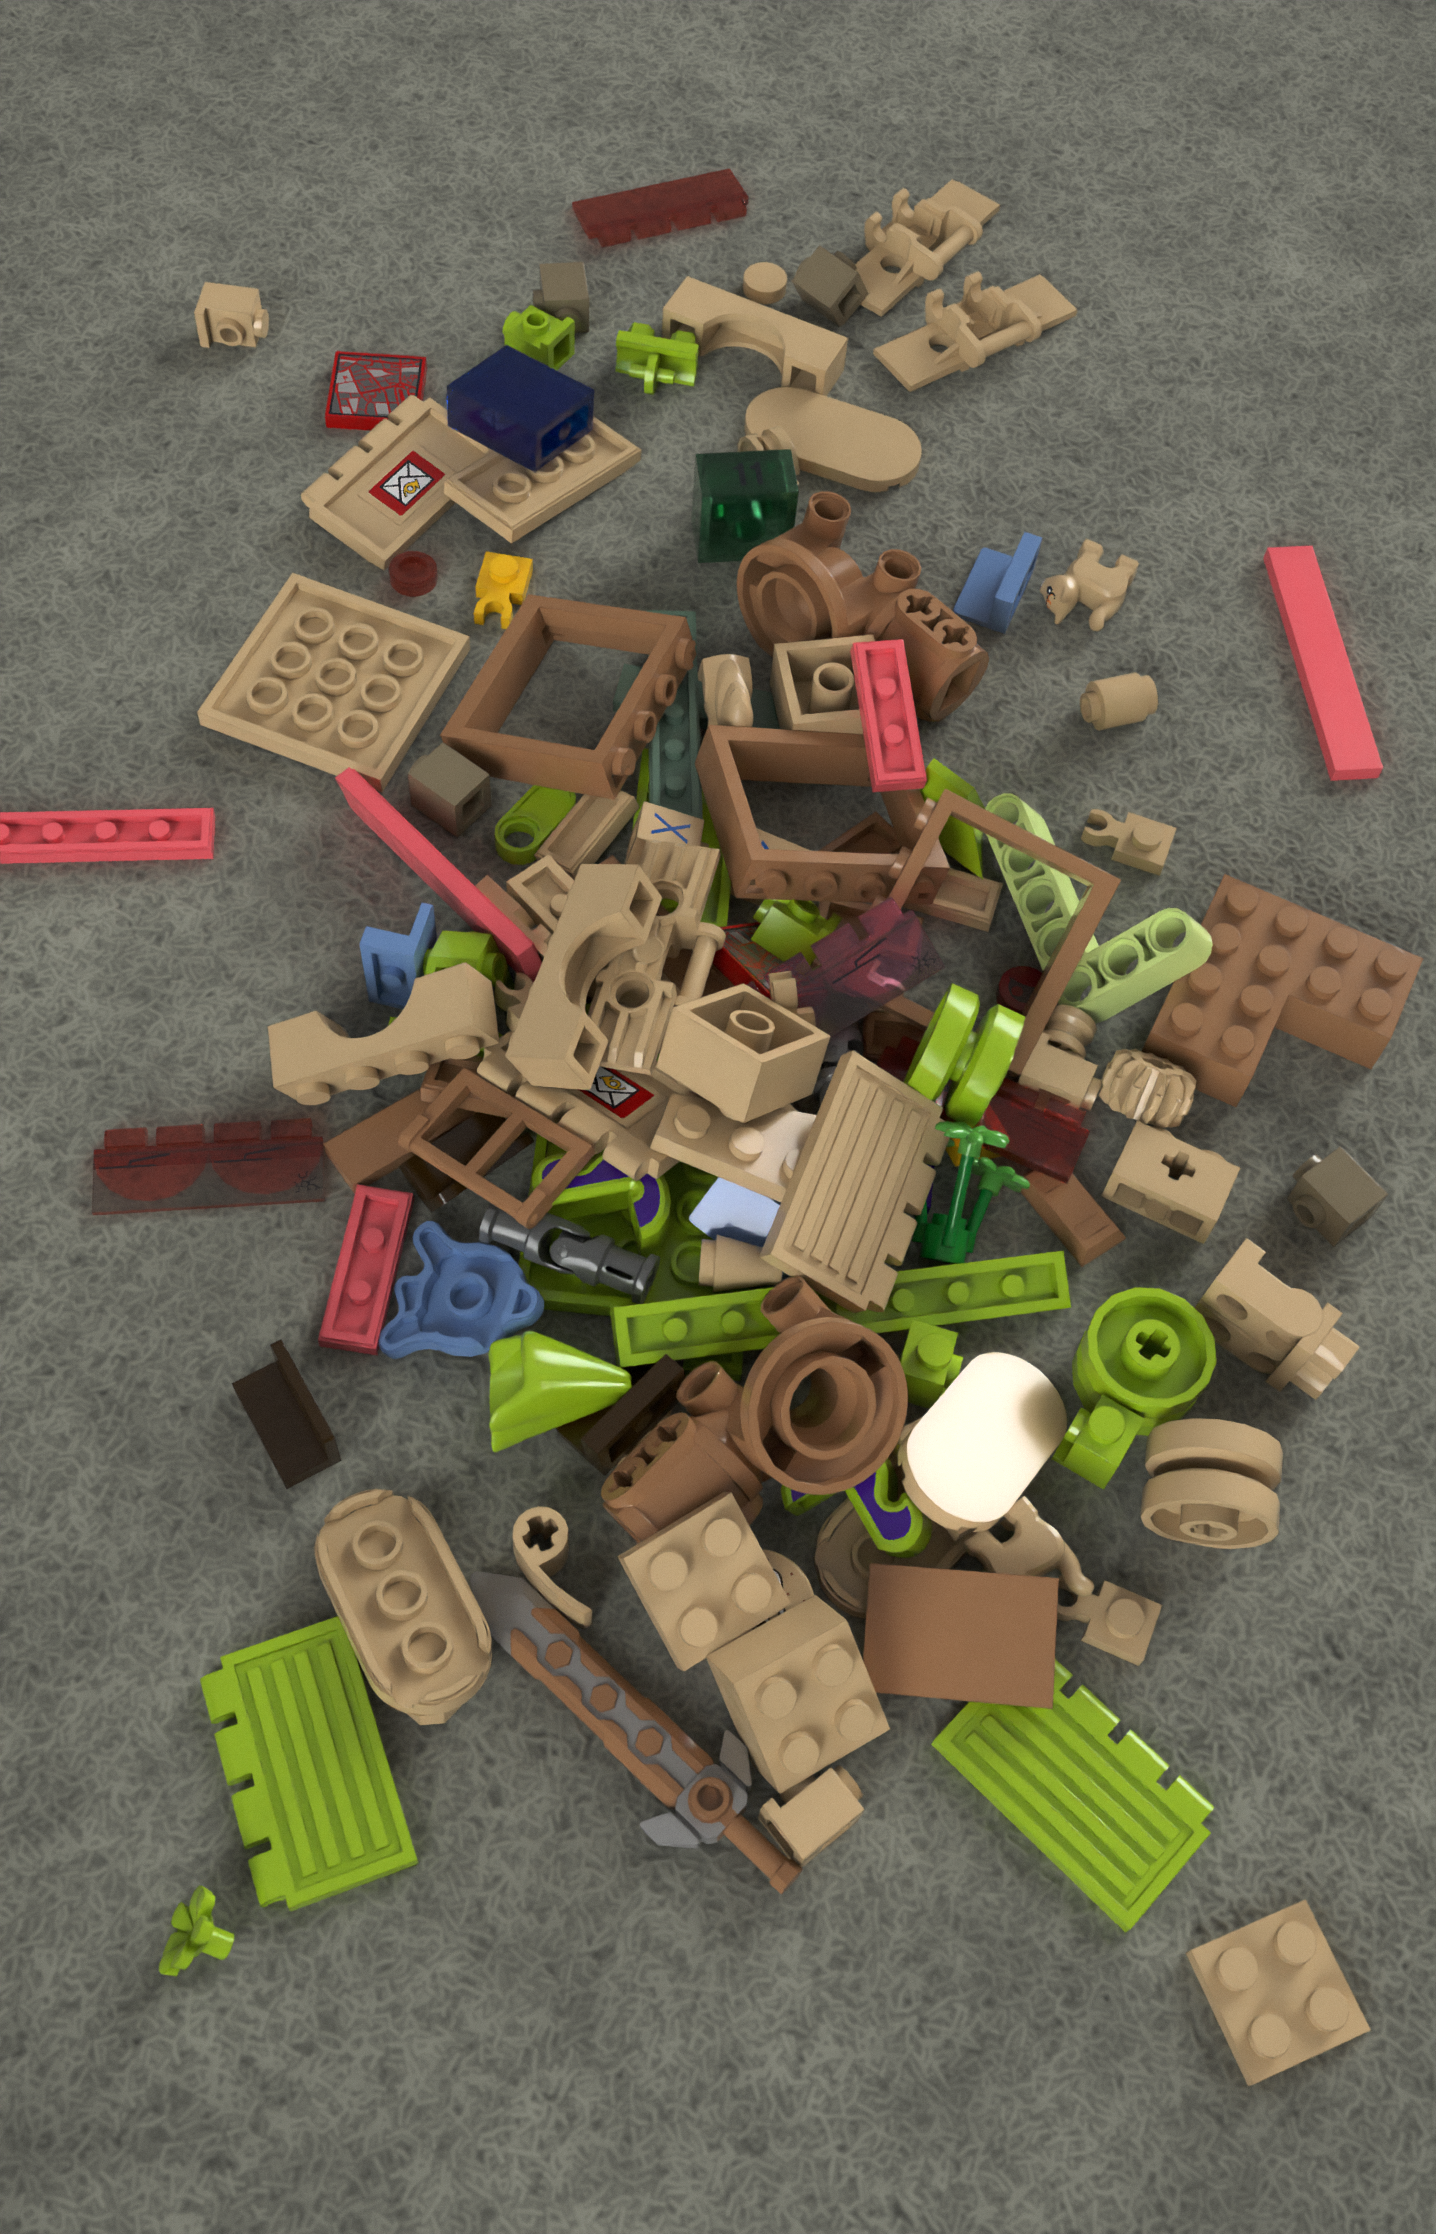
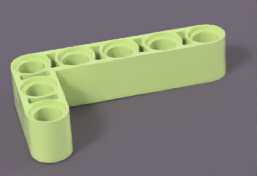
[985,793,1213,1023]

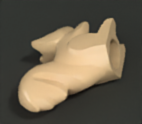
[698,654,753,727]

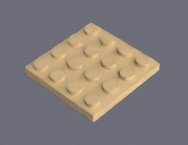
[197,573,470,793]

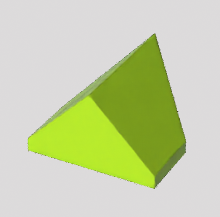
[919,758,985,880]

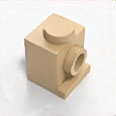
[194,282,269,348]
[1012,1032,1102,1124]
[758,1765,865,1867]

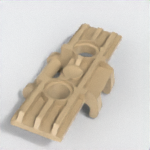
[855,180,1000,317]
[873,271,1077,392]
[587,839,726,1075]

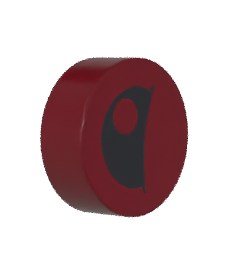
[996,966,1042,1014]

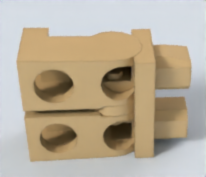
[1195,1238,1360,1400]

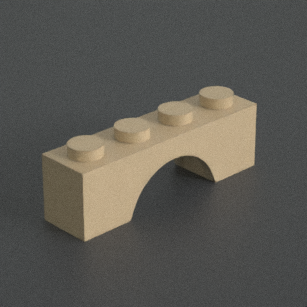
[662,276,848,396]
[505,864,662,1090]
[268,962,500,1105]

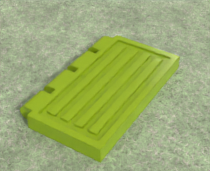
[200,1616,419,1911]
[931,1659,1214,1933]

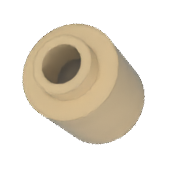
[1080,673,1158,730]

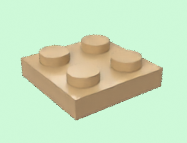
[617,1491,791,1672]
[1186,1899,1371,2086]

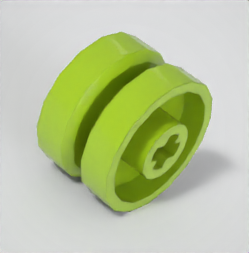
[903,983,1025,1128]
[1072,1287,1217,1436]

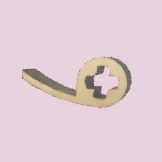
[512,1506,592,1629]

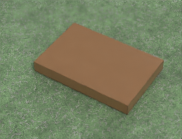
[863,1563,1059,1709]

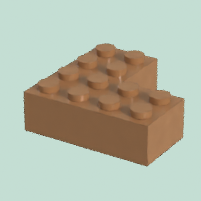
[1141,874,1423,1107]

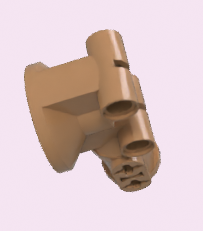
[737,491,989,722]
[601,1276,908,1543]

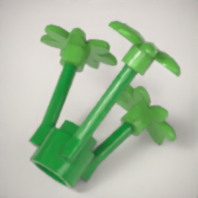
[911,1121,1030,1264]

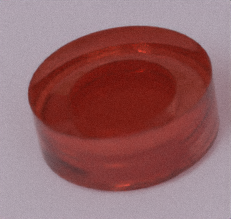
[389,551,438,597]

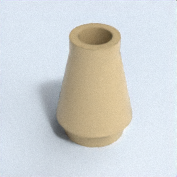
[699,1234,782,1293]

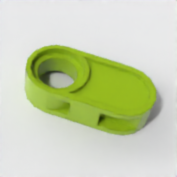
[494,785,576,865]

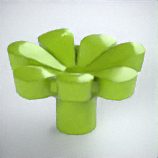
[159,1885,235,1976]

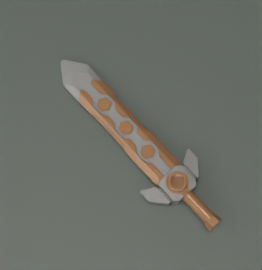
[470,1571,803,1894]

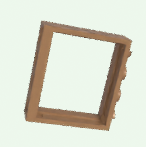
[440,594,697,800]
[695,725,950,905]
[838,789,1121,1077]

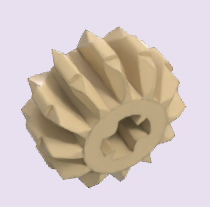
[1099,1049,1197,1128]

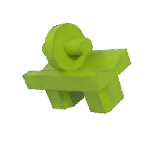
[615,322,699,395]

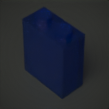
[446,345,594,472]

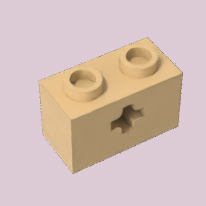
[1101,1121,1240,1244]

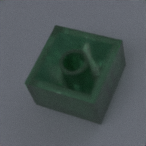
[691,449,799,563]

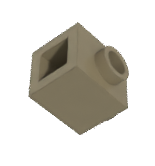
[791,245,869,327]
[533,262,589,333]
[408,742,491,838]
[1287,1146,1389,1247]

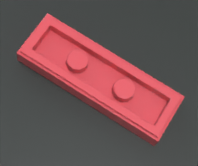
[850,639,927,792]
[318,1184,414,1355]

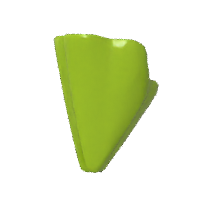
[488,1331,632,1453]

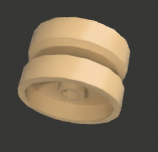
[1140,1418,1283,1549]

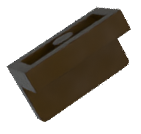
[398,1112,534,1212]
[232,1339,341,1489]
[556,1354,685,1476]

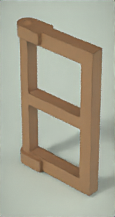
[398,1067,595,1229]

